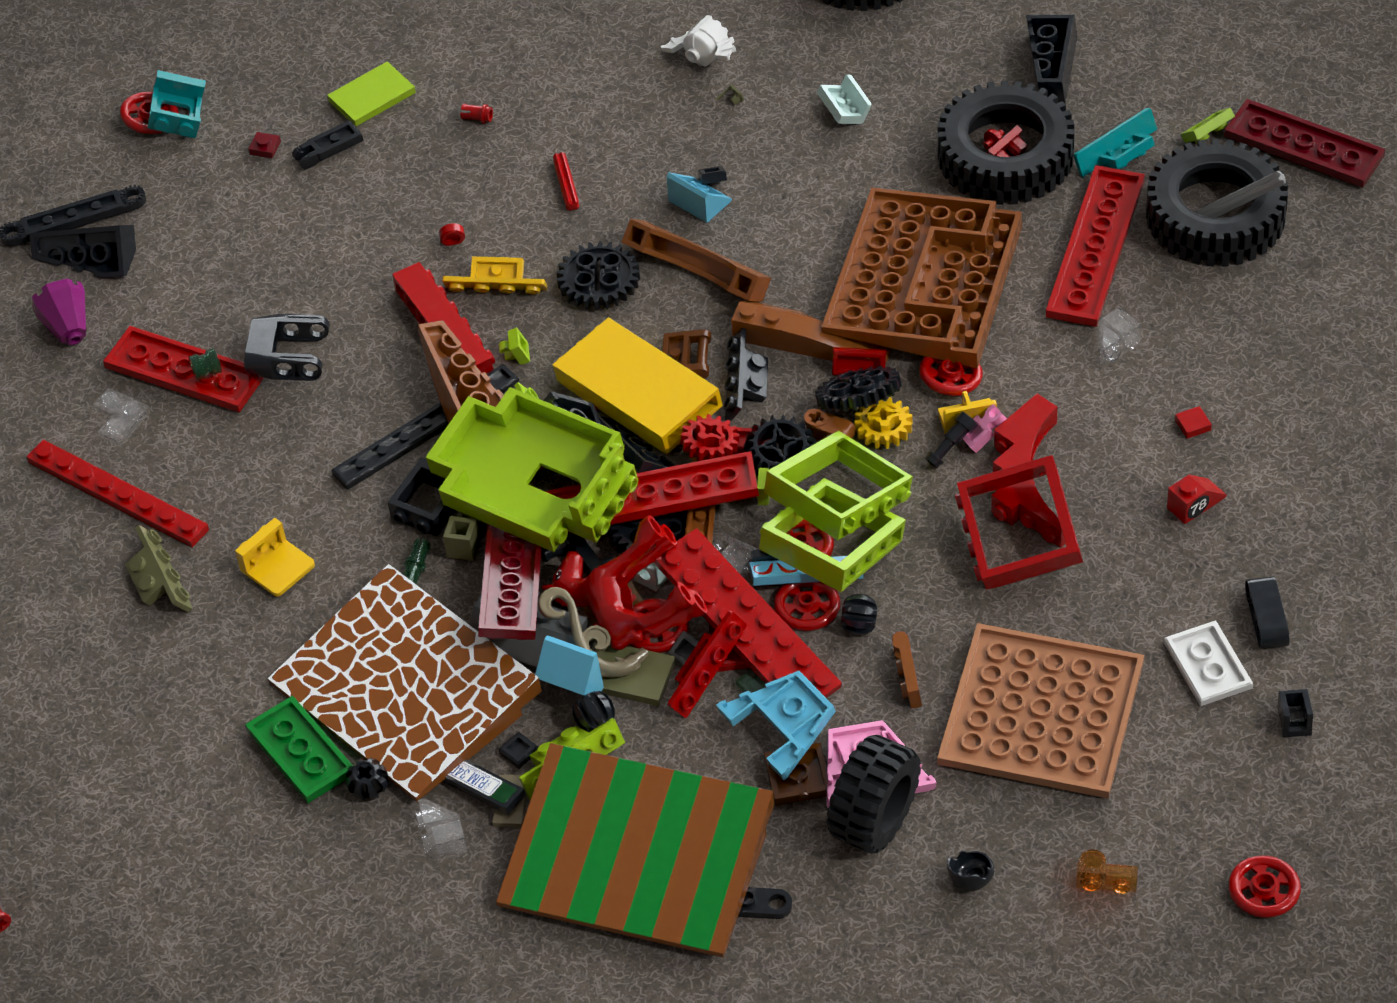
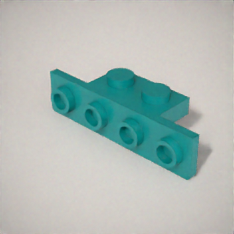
[1074,108,1158,177]

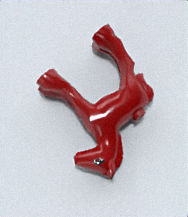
[541,515,708,650]

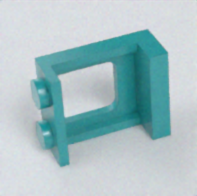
[147,70,206,138]

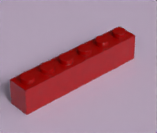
[392,262,495,374]

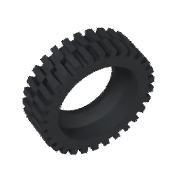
[937,81,1075,205]
[1146,139,1288,267]

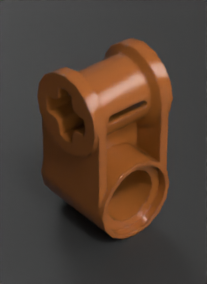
[804,409,856,443]

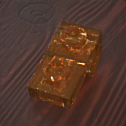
[1076,849,1138,893]

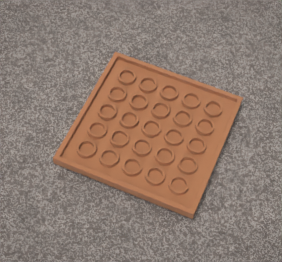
[937,623,1144,799]

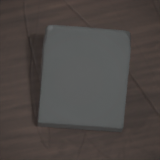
[667,630,699,665]

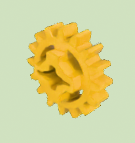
[854,397,913,449]

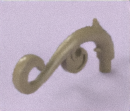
[538,587,649,677]

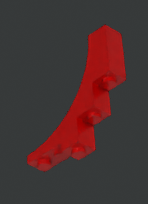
[991,393,1065,548]

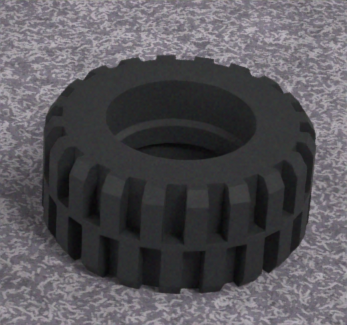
[826,735,921,854]

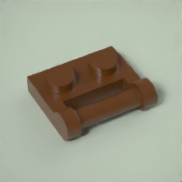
[662,329,711,379]

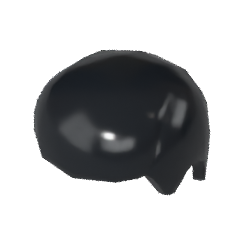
[947,850,994,892]

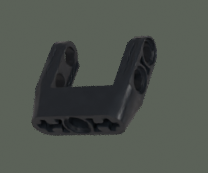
[244,314,330,381]

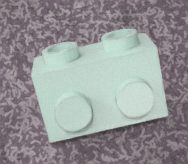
[817,75,871,125]

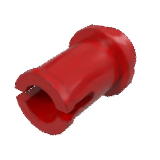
[460,103,493,124]

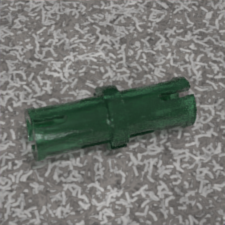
[403,539,431,585]

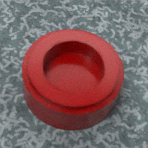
[439,223,465,246]

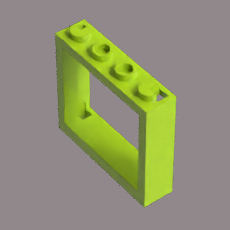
[764,431,913,540]
[759,478,906,592]

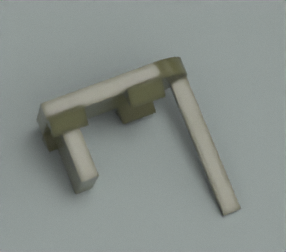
[715,84,744,105]

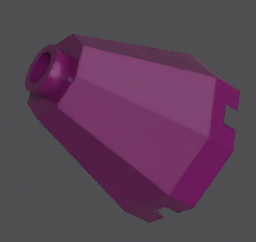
[32,278,86,345]

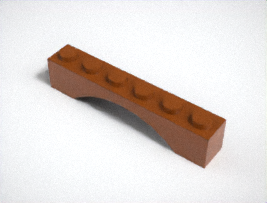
[621,219,771,302]

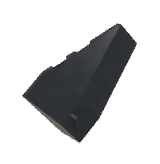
[597,413,675,473]

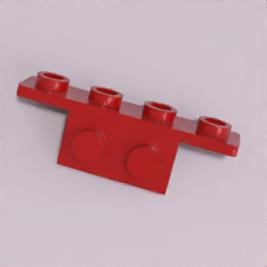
[667,610,747,718]

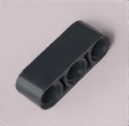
[1245,576,1290,649]

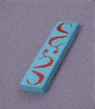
[749,556,863,586]

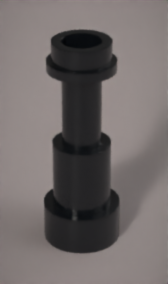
[925,411,978,468]

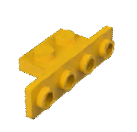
[442,256,547,294]

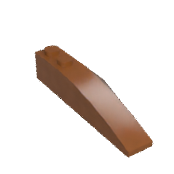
[731,301,891,364]
[417,320,504,423]

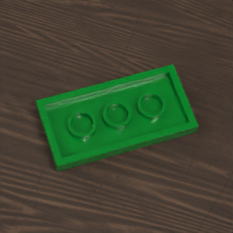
[245,695,353,803]

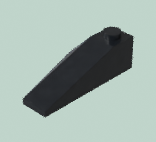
[30,225,136,278]

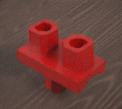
[983,126,1028,157]

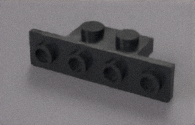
[723,327,768,421]

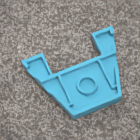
[716,671,836,780]

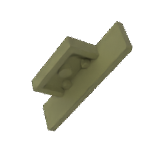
[125,525,193,612]

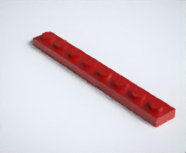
[26,439,209,548]

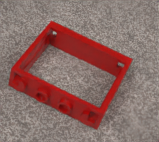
[955,455,1083,590]

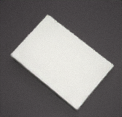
[1164,620,1253,706]

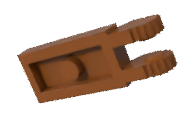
[892,631,922,708]

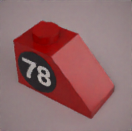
[1167,474,1227,524]

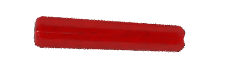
[553,152,579,211]

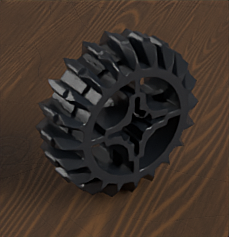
[744,414,816,475]

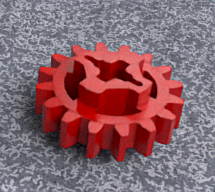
[680,414,740,461]

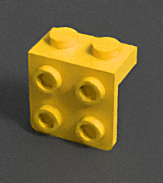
[235,518,315,597]

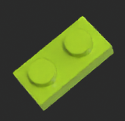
[1180,108,1235,144]

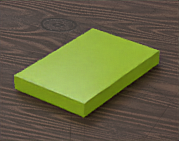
[327,62,416,127]

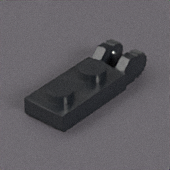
[292,120,363,170]

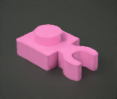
[963,404,1007,453]

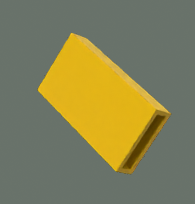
[552,317,723,455]

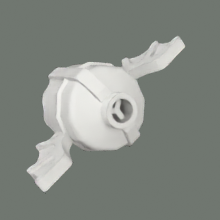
[661,15,736,66]

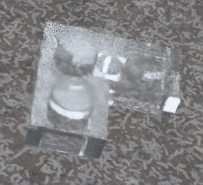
[92,388,151,447]

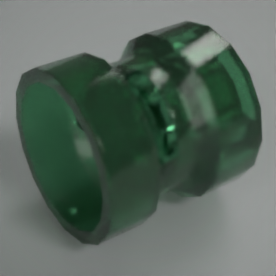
[188,348,222,381]

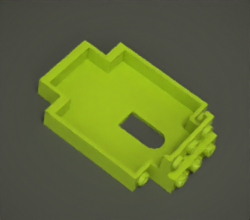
[425,387,638,552]

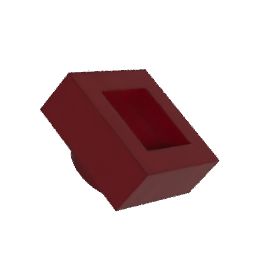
[248,132,281,159]

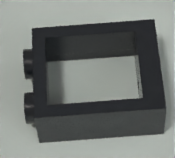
[388,457,456,536]

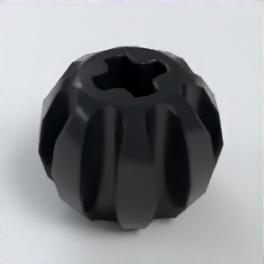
[841,594,877,636]
[572,691,615,732]
[346,757,388,801]

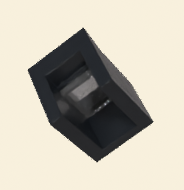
[1277,689,1313,738]

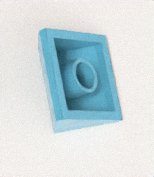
[666,172,732,223]
[535,635,604,695]

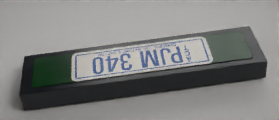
[443,759,526,815]

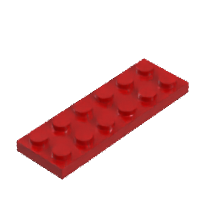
[103,326,264,413]

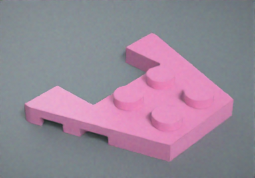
[827,720,937,807]

